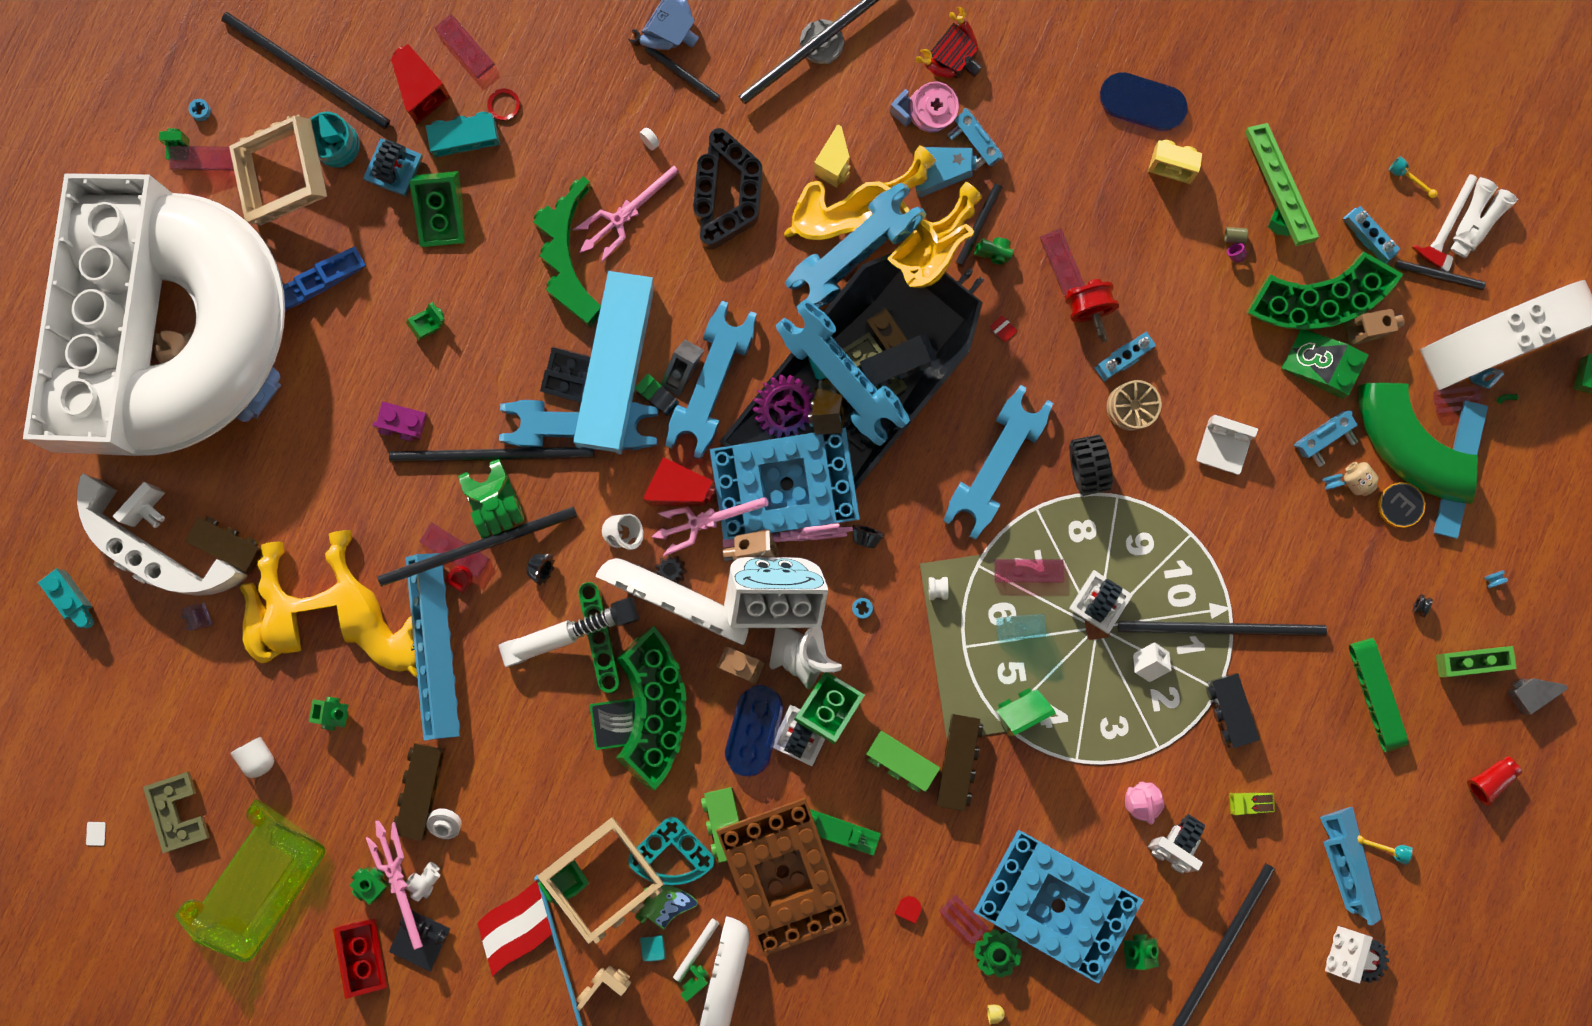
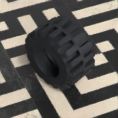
[1069,434,1113,496]

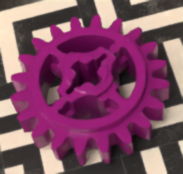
[753,375,814,438]

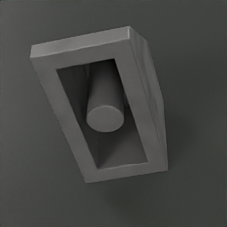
[660,339,704,396]
[1507,678,1568,715]

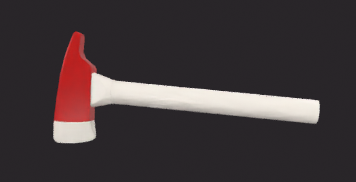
[1412,175,1477,272]

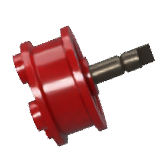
[1065,279,1119,343]

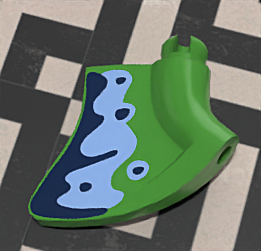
[635,885,698,930]

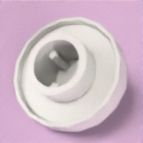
[426,809,462,839]

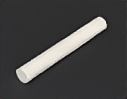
[673,918,720,982]

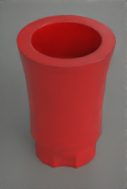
[1467,756,1522,806]

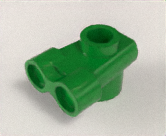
[974,238,1013,265]

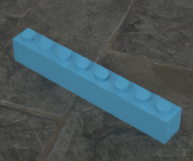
[405,553,460,740]

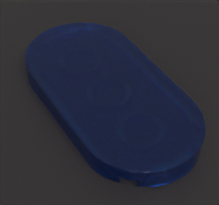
[1099,72,1188,131]
[725,685,783,777]

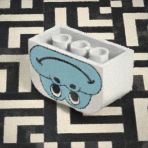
[724,557,828,628]

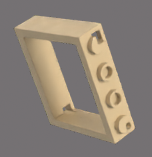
[229,115,327,225]
[537,817,664,944]

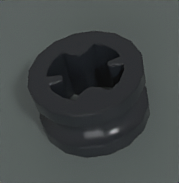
[1412,594,1433,617]

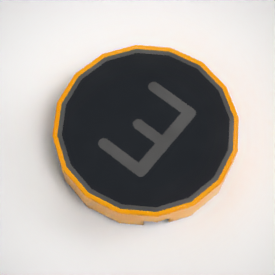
[1378,482,1425,528]

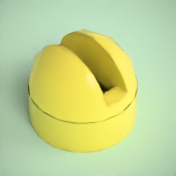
[987,1005,1005,1024]

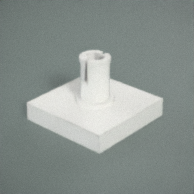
[113,482,165,528]

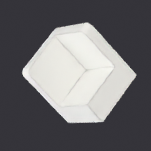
[1133,643,1171,682]

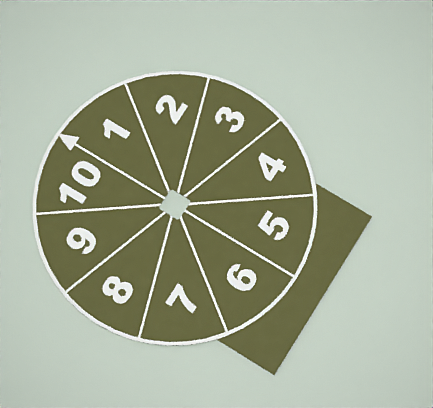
[920,493,1233,765]

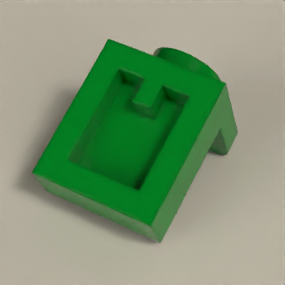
[680,963,709,1002]

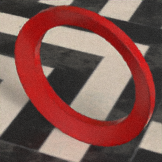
[487,88,520,121]

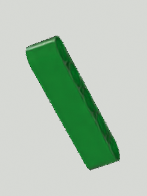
[578,582,621,693]
[1349,638,1409,753]

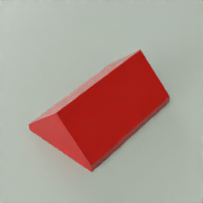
[333,918,387,999]

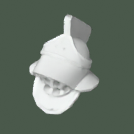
[769,628,842,689]

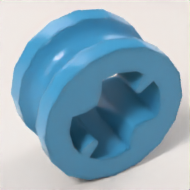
[188,99,211,121]
[1322,474,1346,490]
[1484,570,1508,588]
[852,598,873,619]

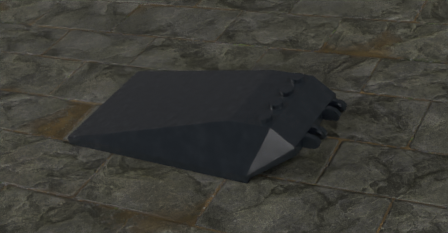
[719,252,984,526]

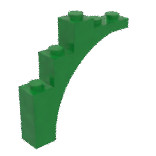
[533,176,601,327]

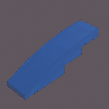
[283,246,366,311]

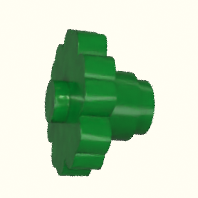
[974,929,1022,978]

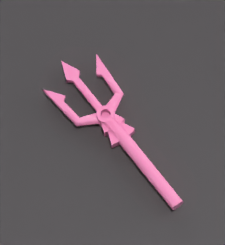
[572,166,679,263]
[652,497,768,556]
[723,524,853,548]
[366,820,423,950]

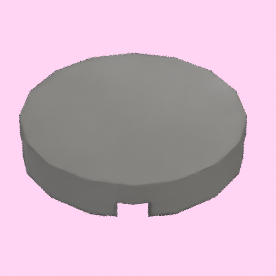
[800,19,844,65]

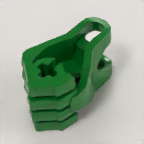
[458,459,524,539]

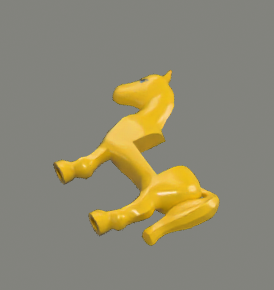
[784,145,982,288]
[240,530,417,678]

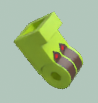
[1229,793,1275,815]

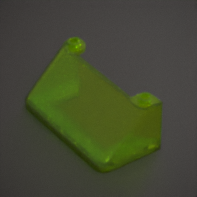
[174,799,325,962]

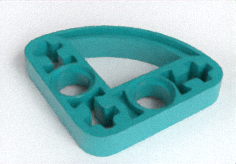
[628,817,715,885]

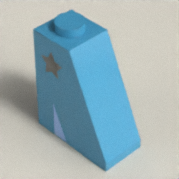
[916,147,977,197]

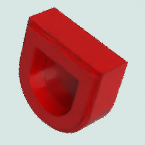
[445,565,472,594]
[894,896,921,924]

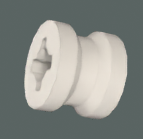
[928,577,948,600]

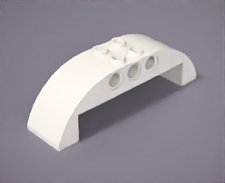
[1420,280,1592,391]
[77,473,248,596]

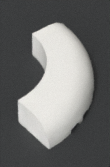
[595,558,748,645]
[700,916,750,1026]

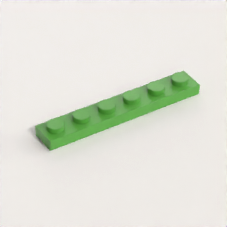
[1245,123,1319,246]

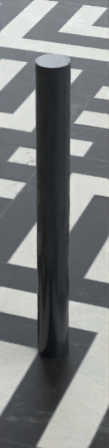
[644,47,720,103]
[955,183,1003,266]
[1395,259,1486,291]

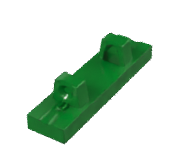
[810,809,881,856]

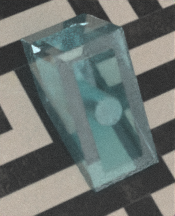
[996,614,1046,641]

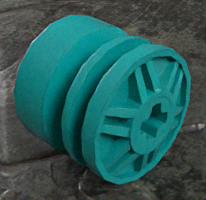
[310,112,360,168]

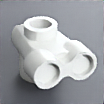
[405,862,440,902]

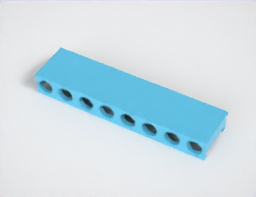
[573,271,655,454]

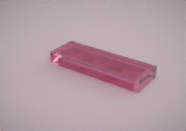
[435,14,495,79]
[169,146,234,171]
[1040,228,1085,298]
[419,522,490,578]
[994,559,1064,583]

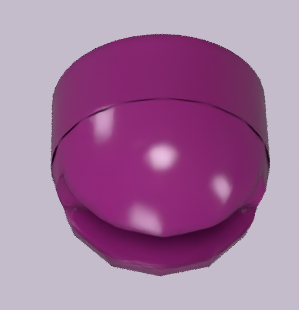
[1227,243,1247,263]

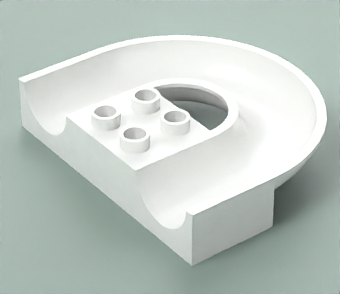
[23,174,285,456]

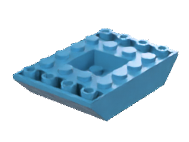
[710,428,860,540]
[974,830,1143,984]

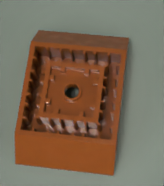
[716,798,851,957]

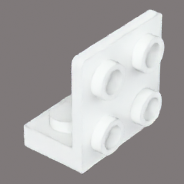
[1196,415,1258,475]

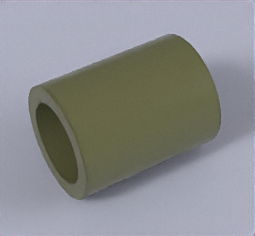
[1224,227,1248,244]

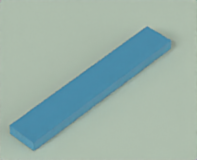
[1433,401,1488,539]

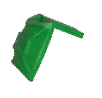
[538,860,589,905]

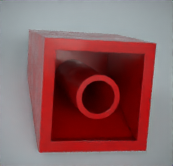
[391,44,450,125]
[643,457,716,507]

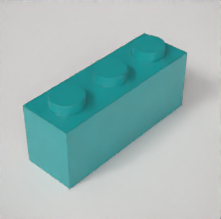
[426,112,500,158]

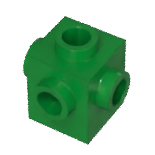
[309,696,349,731]
[349,867,390,905]
[1124,934,1159,970]

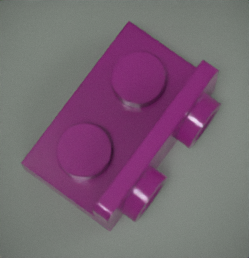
[372,402,427,442]

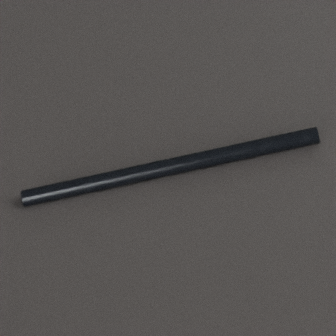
[738,0,880,104]
[221,12,391,129]
[389,447,594,463]
[377,506,577,587]
[1118,621,1327,636]
[1172,863,1276,1026]

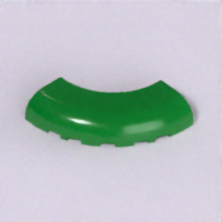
[1246,251,1403,329]
[1357,383,1478,504]
[616,626,687,791]

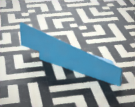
[1320,807,1381,925]

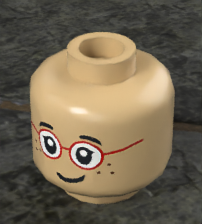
[1343,462,1379,496]

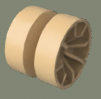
[1107,380,1162,431]

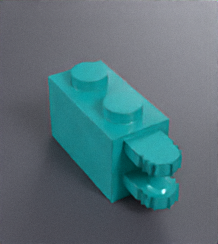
[38,568,95,629]

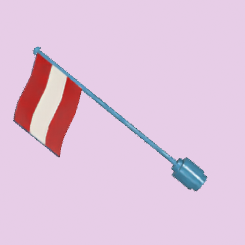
[477,875,583,1026]

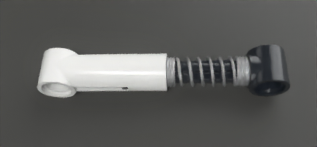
[498,597,640,667]

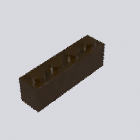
[936,714,983,811]
[393,743,445,841]

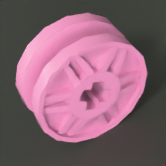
[908,82,959,133]

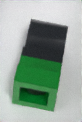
[634,373,679,416]

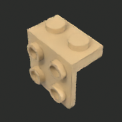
[576,965,632,1011]

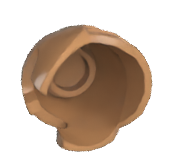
[153,331,192,364]

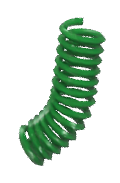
[1496,394,1519,404]

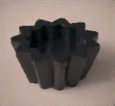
[852,524,884,548]
[526,554,555,586]
[655,555,687,584]

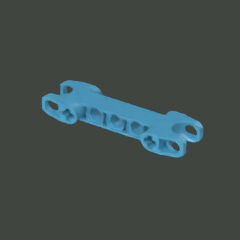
[785,183,926,309]
[776,299,910,446]
[665,301,757,460]
[943,385,1053,540]
[499,400,658,450]

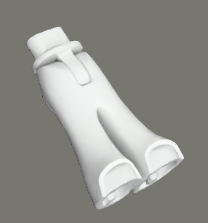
[1451,177,1518,258]

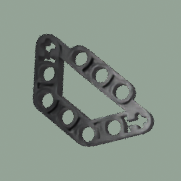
[693,128,763,250]

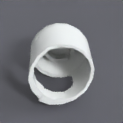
[602,514,644,550]
[230,737,274,778]

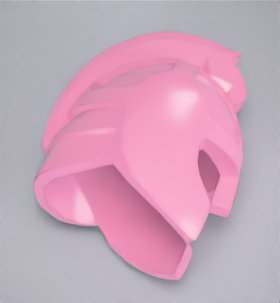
[1125,782,1164,825]

